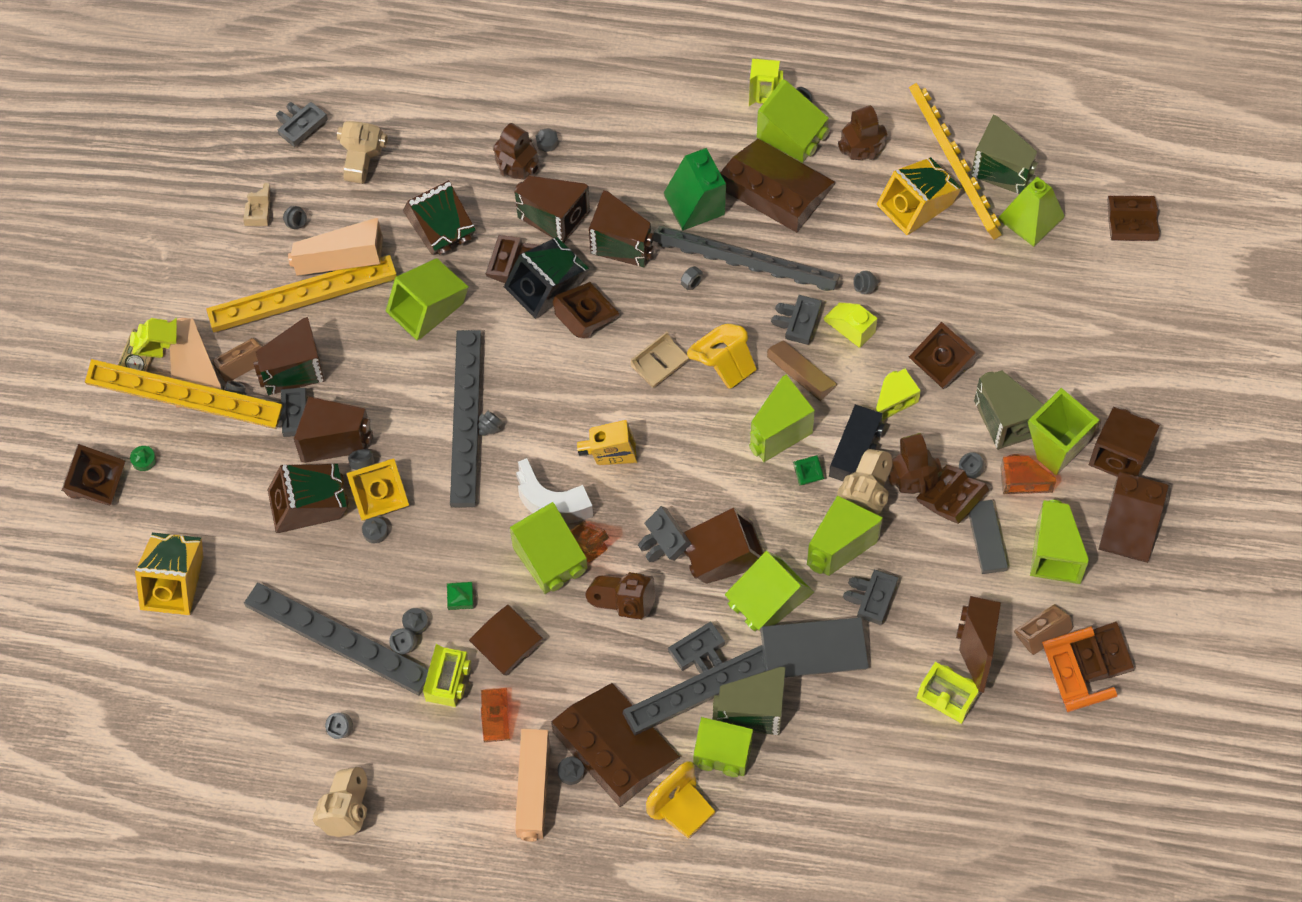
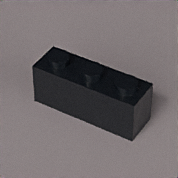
[829,404,885,481]

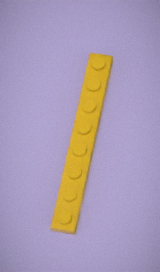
[909,83,1002,239]
[206,255,397,333]
[85,359,283,429]

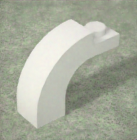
[516,458,593,524]

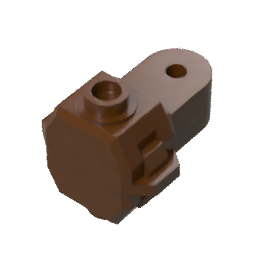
[838,105,888,160]
[493,123,540,180]
[888,433,942,494]
[585,572,655,620]

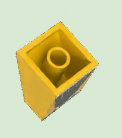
[876,157,962,235]
[135,532,204,615]

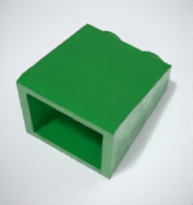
[664,148,726,231]

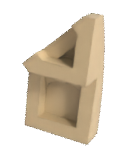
[243,183,270,226]

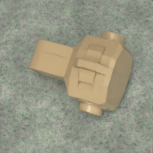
[337,121,388,184]
[837,449,892,514]
[312,767,367,837]

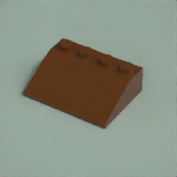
[720,139,835,233]
[551,683,680,807]

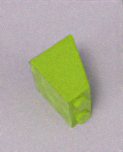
[757,79,830,163]
[385,258,469,341]
[749,374,815,462]
[1028,388,1099,475]
[807,495,883,576]
[1030,500,1088,584]
[510,502,587,594]
[724,550,814,632]

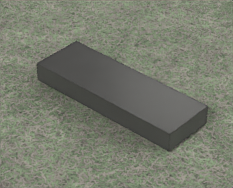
[968,500,1008,574]

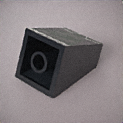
[503,237,589,319]

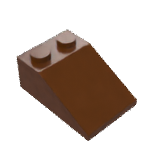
[1098,472,1169,563]
[956,596,1001,693]

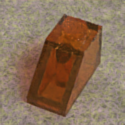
[1000,454,1056,494]

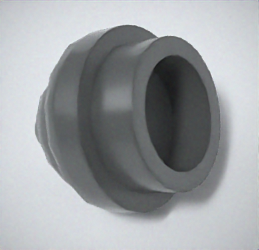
[283,206,307,229]
[853,270,879,294]
[222,381,247,395]
[478,410,503,436]

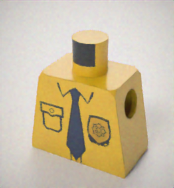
[577,420,637,465]

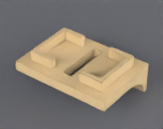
[631,332,689,388]

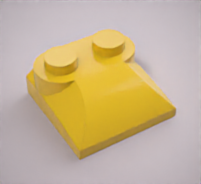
[346,458,409,521]

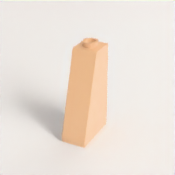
[288,218,383,276]
[169,318,222,408]
[515,729,551,842]

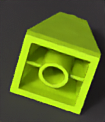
[998,177,1065,247]

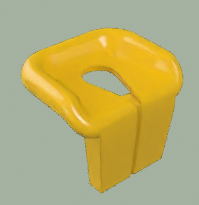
[687,324,757,389]
[646,761,715,839]

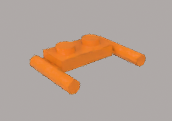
[1042,626,1118,713]

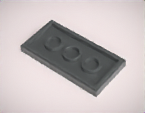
[760,617,868,678]

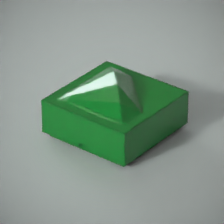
[793,455,824,486]
[447,582,473,610]

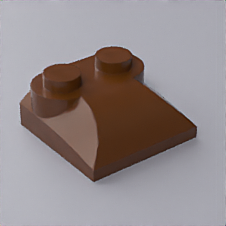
[552,282,620,338]
[909,321,978,389]
[61,444,126,506]

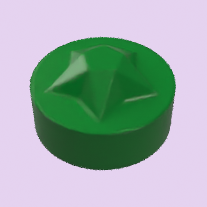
[130,446,156,471]

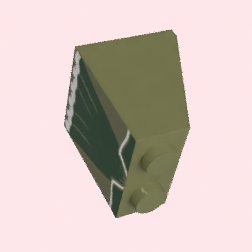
[971,115,1039,194]
[974,370,1043,450]
[712,667,785,735]

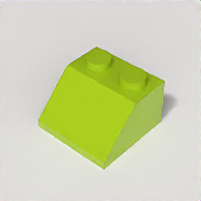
[693,717,753,777]

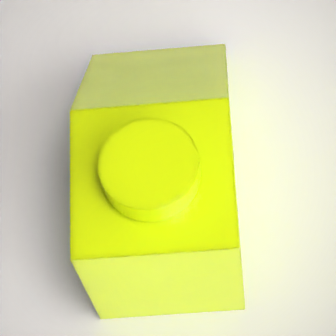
[823,302,877,348]
[876,369,921,421]

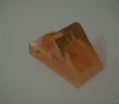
[570,521,609,563]
[481,688,510,742]

